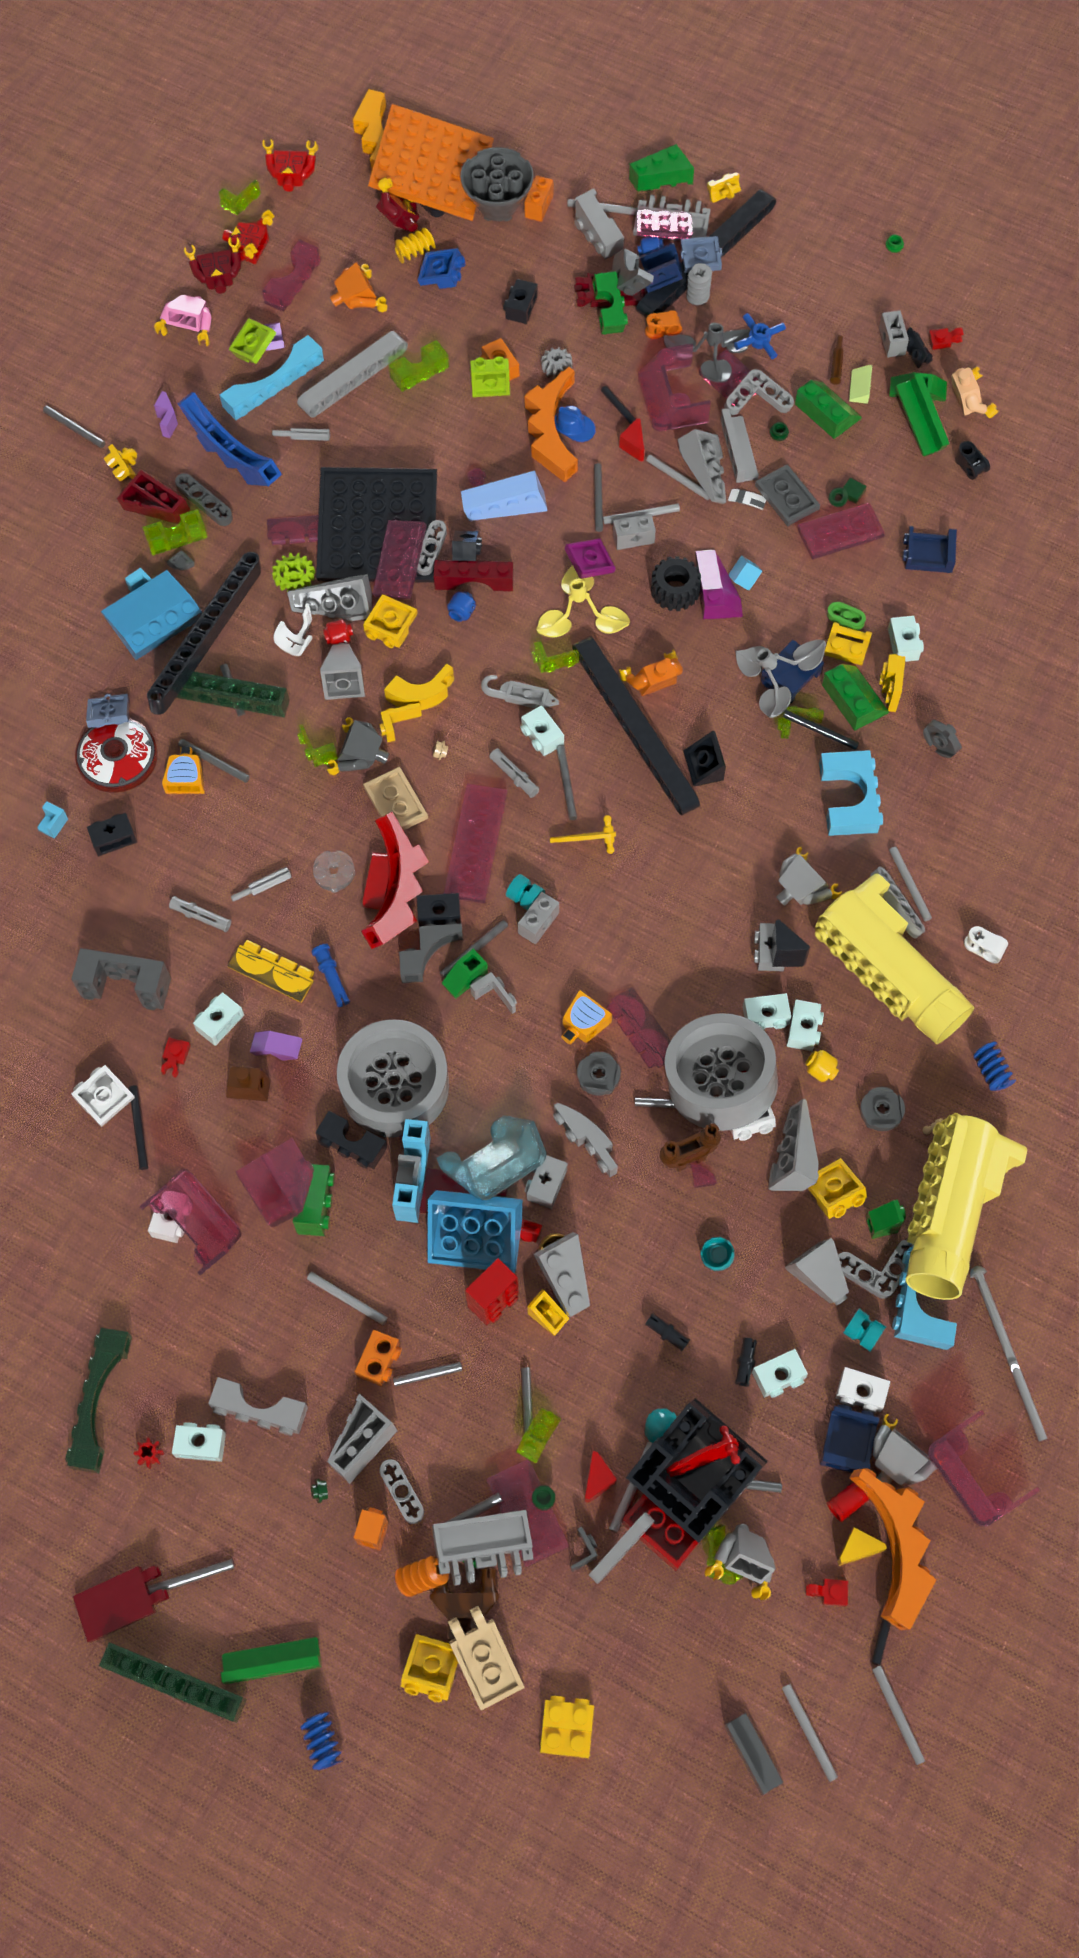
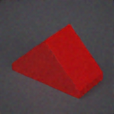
[619,418,644,462]
[585,1451,617,1503]

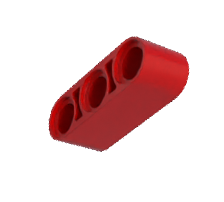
[363,852,389,910]

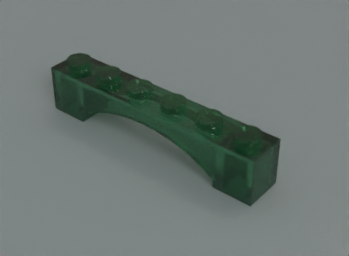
[65,1328,132,1474]

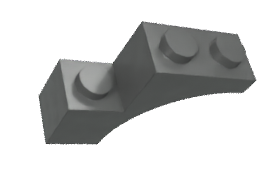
[611,248,654,296]
[399,922,463,983]

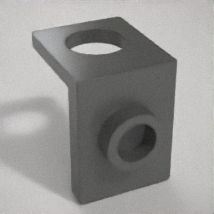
[571,1526,598,1572]

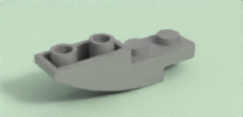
[553,1103,618,1177]

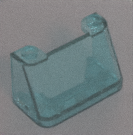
[437,1115,546,1200]

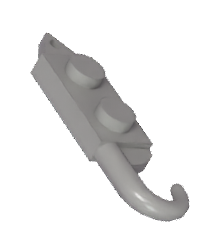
[481,675,559,709]

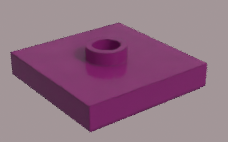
[564,538,616,579]

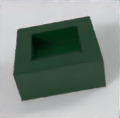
[840,478,867,504]

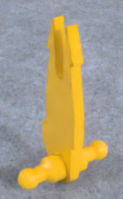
[550,815,616,854]

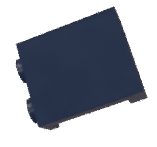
[640,243,683,293]
[902,526,957,573]
[761,640,824,703]
[820,1404,880,1473]

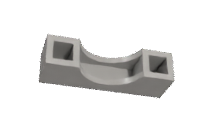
[208,1377,308,1436]

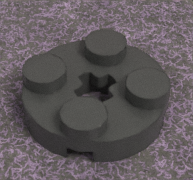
[923,719,962,758]
[577,1052,621,1096]
[860,1087,905,1131]

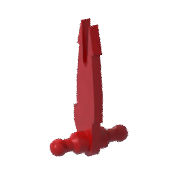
[666,1426,740,1477]

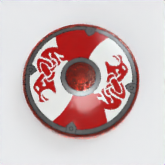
[75,719,158,793]

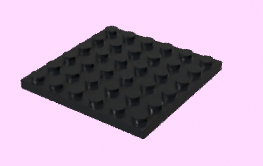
[316,467,437,583]

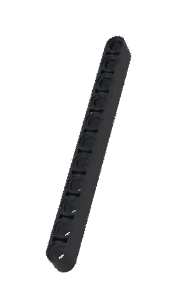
[636,189,777,322]
[147,552,261,715]
[572,636,700,816]

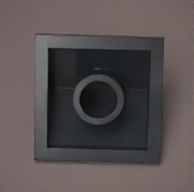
[683,731,726,786]
[771,919,810,967]

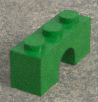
[592,271,628,335]

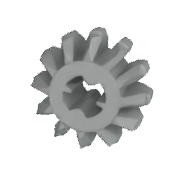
[541,347,573,379]

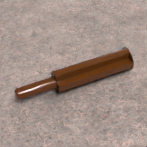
[830,335,844,385]

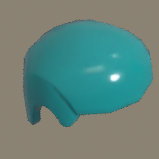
[700,1237,735,1271]
[644,1408,677,1443]

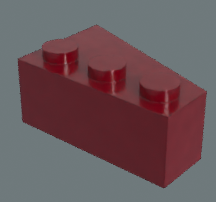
[117,470,191,524]

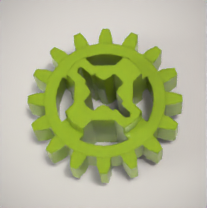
[272,553,315,592]

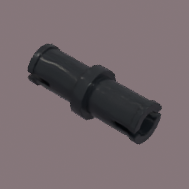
[644,1313,690,1352]
[735,1338,757,1387]

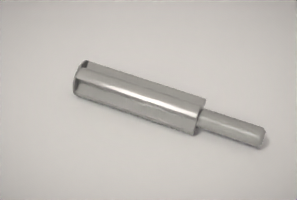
[272,428,330,441]
[231,867,292,901]

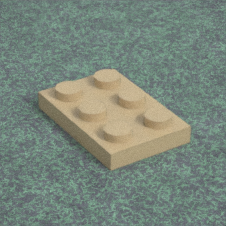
[363,767,428,830]

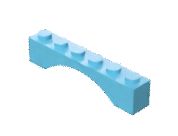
[220,335,324,420]

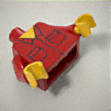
[262,139,318,192]
[222,210,274,265]

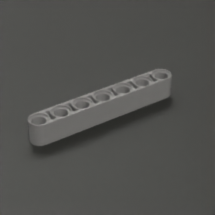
[297,331,408,417]

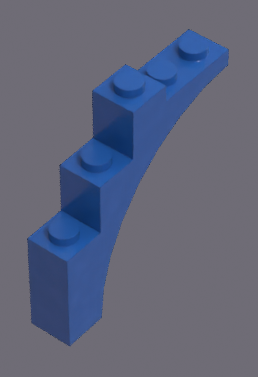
[177,392,282,486]

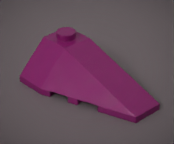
[695,550,743,620]

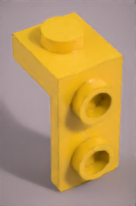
[379,703,422,742]

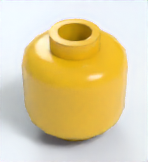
[805,1050,839,1082]

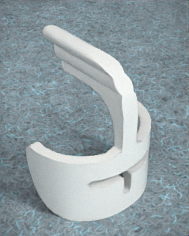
[274,604,312,656]

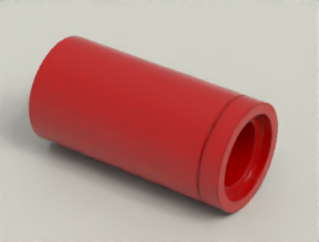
[826,1482,870,1522]

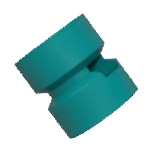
[506,874,545,911]
[843,1309,886,1351]

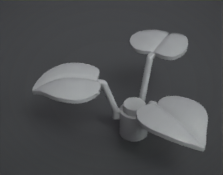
[736,640,826,718]

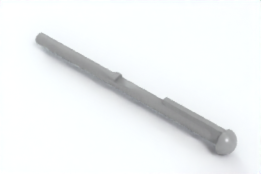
[970,1266,1048,1442]

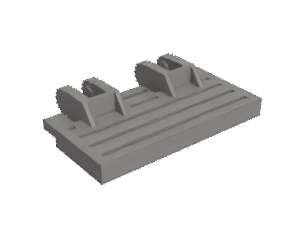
[633,195,711,241]
[432,1510,534,1585]

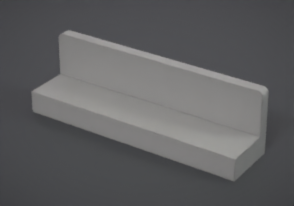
[720,408,759,483]

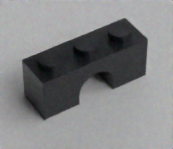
[315,1111,387,1169]

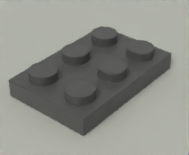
[755,465,820,527]

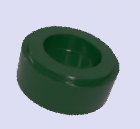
[532,1485,556,1511]

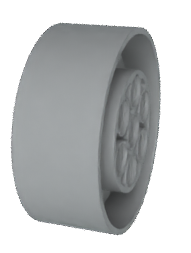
[665,1013,778,1131]
[337,1019,449,1137]

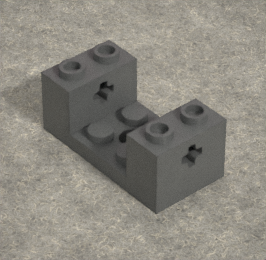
[71,948,171,1010]

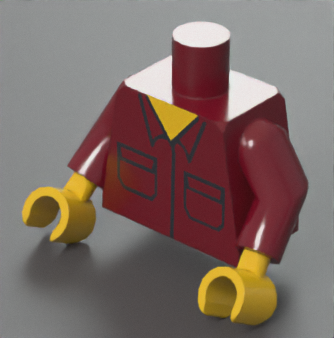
[376,177,420,232]
[184,238,241,294]

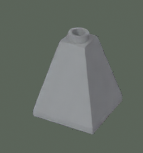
[320,643,365,700]
[785,1238,849,1306]

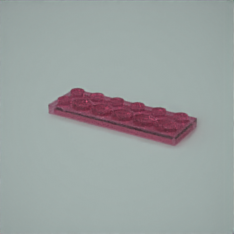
[444,784,508,903]

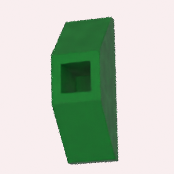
[889,372,947,401]

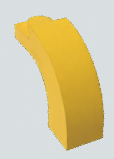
[384,664,454,710]

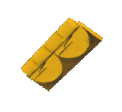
[227,940,314,1003]

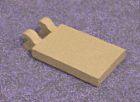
[448,1606,525,1710]

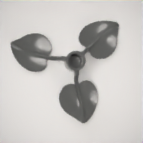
[664,323,751,383]

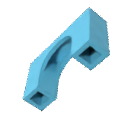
[819,750,883,836]
[392,1119,431,1223]
[892,1245,957,1350]

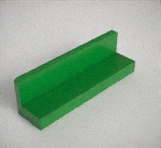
[895,373,950,457]
[221,1637,322,1685]

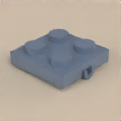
[681,236,722,273]
[86,693,129,728]

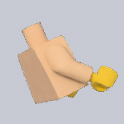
[952,367,999,418]

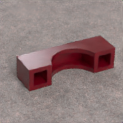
[434,560,514,592]

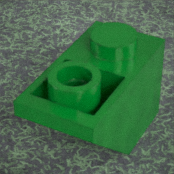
[442,948,488,999]
[866,1199,906,1239]

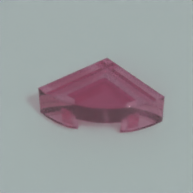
[691,1164,717,1188]

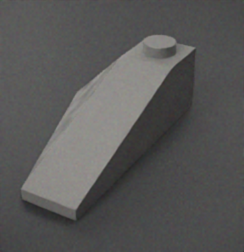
[678,429,726,504]
[287,574,372,621]
[768,1099,819,1191]

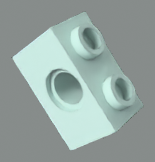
[888,616,924,662]
[520,705,564,756]
[193,992,244,1046]
[743,993,791,1030]
[787,1000,824,1051]
[752,1349,808,1398]
[172,1422,226,1462]

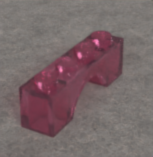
[262,240,321,312]

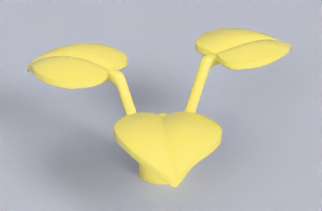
[536,565,630,637]

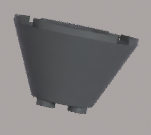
[461,147,534,221]

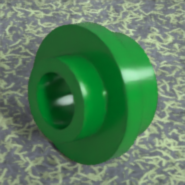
[885,235,904,253]

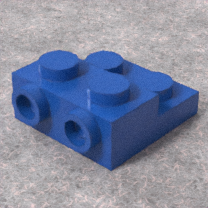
[417,248,465,289]

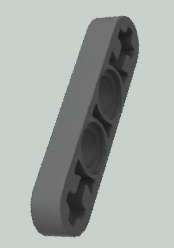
[175,473,233,526]

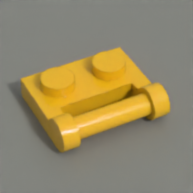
[824,622,872,666]

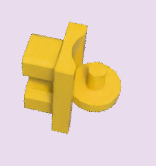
[707,172,741,203]
[104,444,137,481]

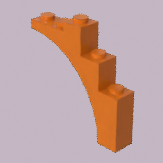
[524,367,578,483]
[849,1468,937,1630]

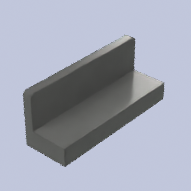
[724,1713,783,1795]

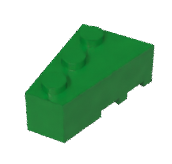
[629,144,694,192]
[293,1164,335,1236]

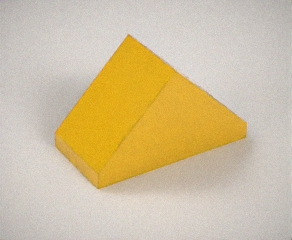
[527,1289,569,1336]
[837,1528,887,1566]

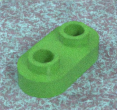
[827,602,866,630]

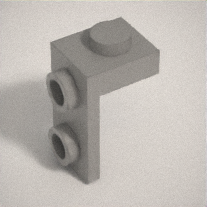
[470,972,517,1014]

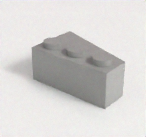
[574,189,624,259]
[534,1232,590,1317]
[327,1394,398,1484]

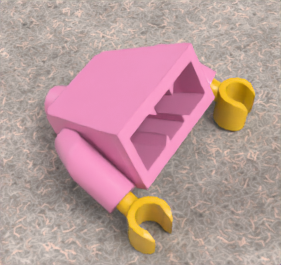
[154,295,212,346]

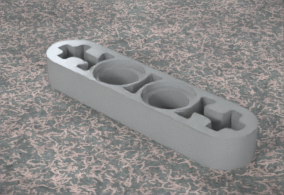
[870,867,925,938]
[589,1512,655,1584]

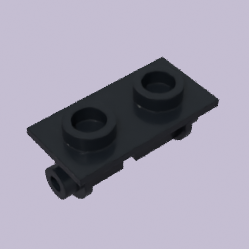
[907,327,933,368]

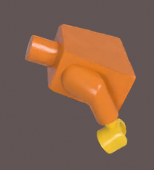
[330,262,388,312]
[619,650,683,696]

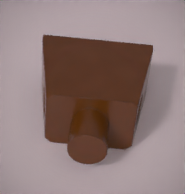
[226,1066,271,1102]

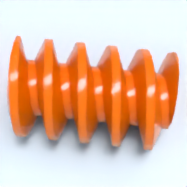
[395,1556,449,1597]

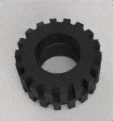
[651,556,701,611]

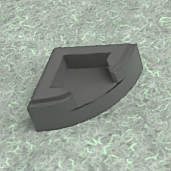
[167,550,195,570]

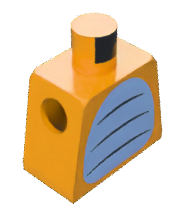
[162,746,205,794]
[561,990,612,1045]

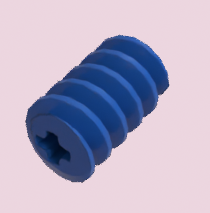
[973,1041,1016,1091]
[300,1711,343,1770]

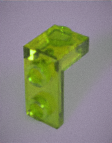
[219,180,261,215]
[531,641,579,673]
[777,706,824,739]
[297,724,337,767]
[516,1408,561,1463]
[707,1524,744,1585]

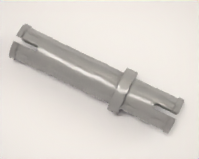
[489,748,539,798]
[169,896,231,932]

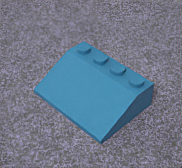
[101,570,202,660]
[427,1190,522,1273]

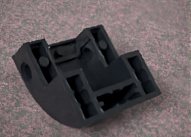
[626,1398,768,1543]

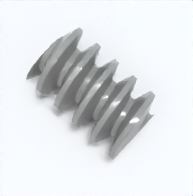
[686,263,712,305]

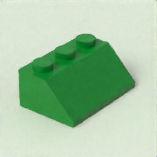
[795,380,862,439]
[822,664,889,731]

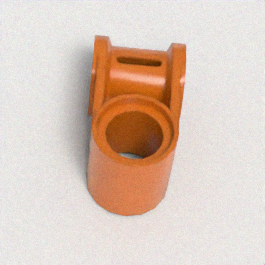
[645,310,682,339]

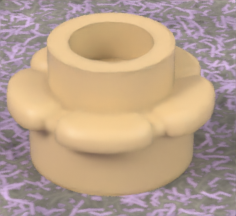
[433,741,448,760]

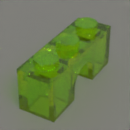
[389,340,449,392]
[142,509,208,556]

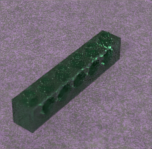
[176,672,290,718]
[99,1642,247,1723]

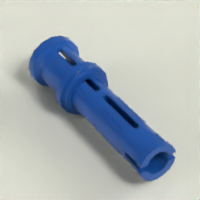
[311,944,350,1007]

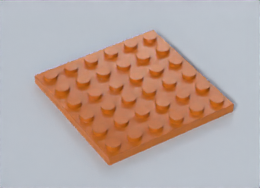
[368,104,494,221]

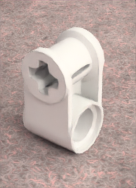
[964,926,1008,963]

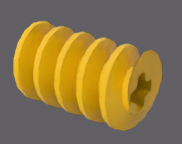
[395,228,435,264]

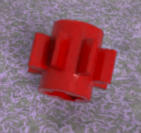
[133,1438,165,1469]

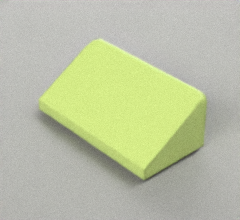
[849,365,872,403]

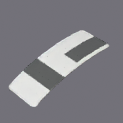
[728,489,766,510]

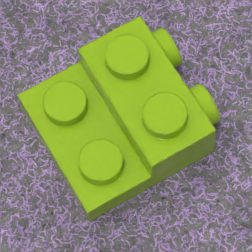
[229,318,276,364]
[470,356,510,397]

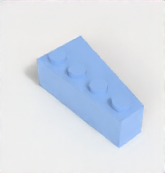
[461,471,548,521]

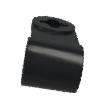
[955,441,990,480]

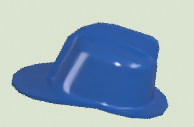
[555,405,596,442]

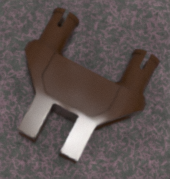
[659,1123,721,1172]
[430,1568,500,1641]

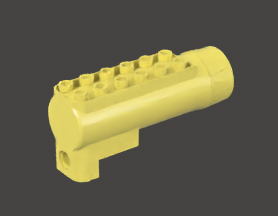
[815,873,974,1044]
[906,1113,1027,1300]

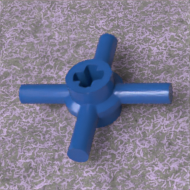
[734,313,786,359]

